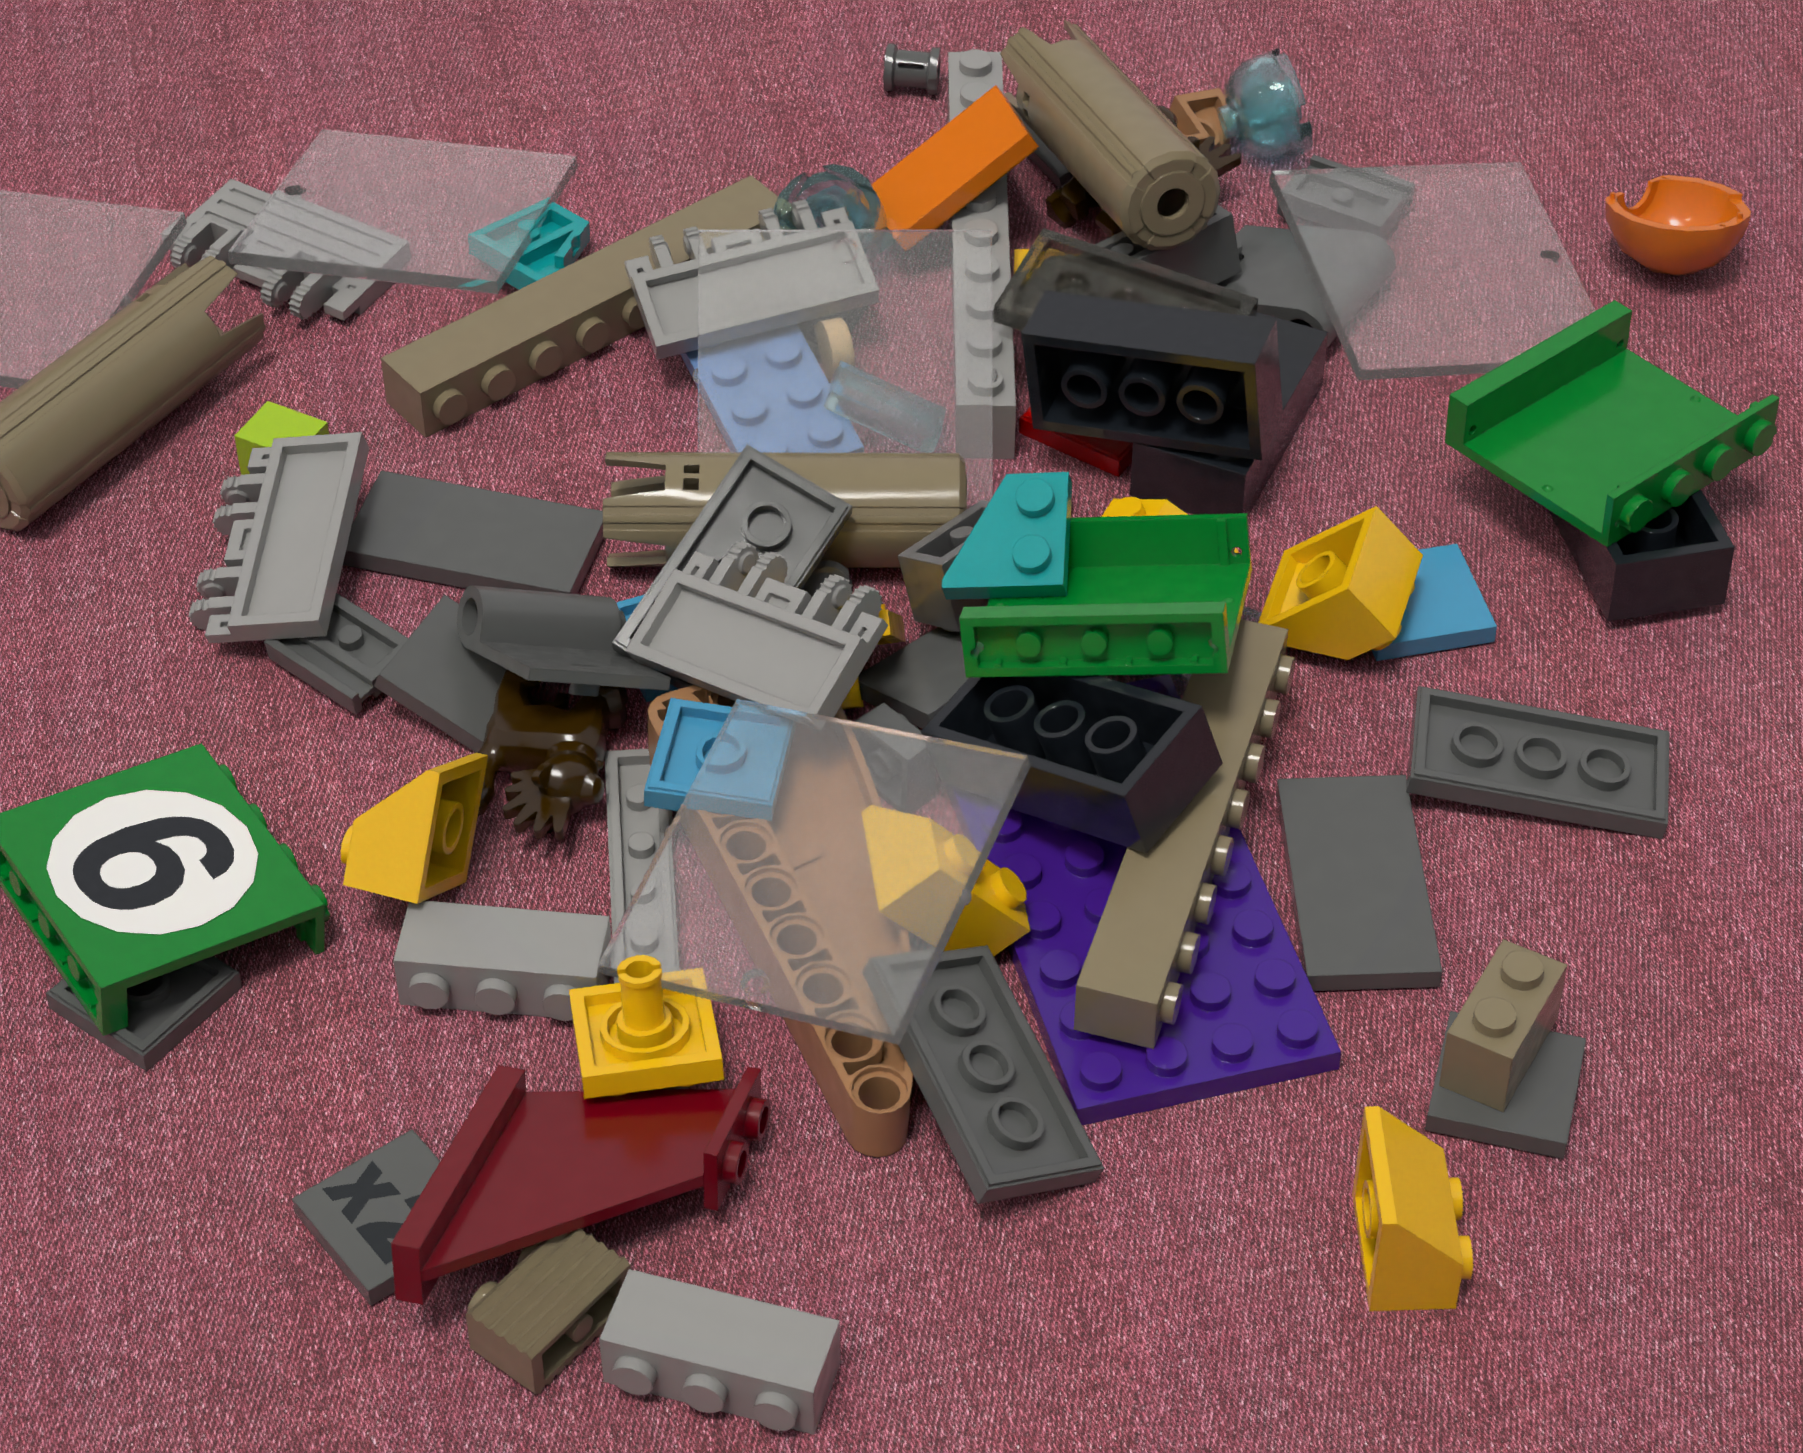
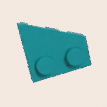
[468,201,590,290]
[942,472,1072,600]

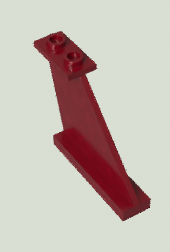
[391,1065,770,1305]

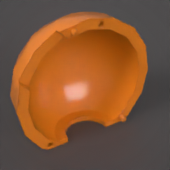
[1605,175,1751,275]

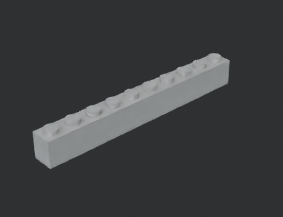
[948,49,1016,459]

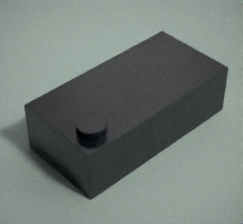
[1021,290,1283,461]
[1130,302,1328,516]
[1548,490,1735,622]
[921,675,1223,853]

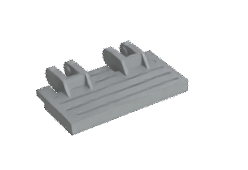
[163,179,412,321]
[624,199,879,360]
[188,432,369,643]
[625,541,888,735]

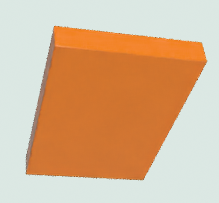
[866,85,1039,253]

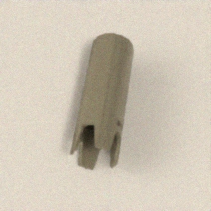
[1000,19,1221,250]
[0,256,266,531]
[603,452,967,568]

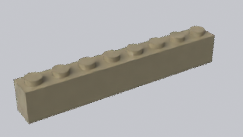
[381,175,793,438]
[1074,619,1296,1049]

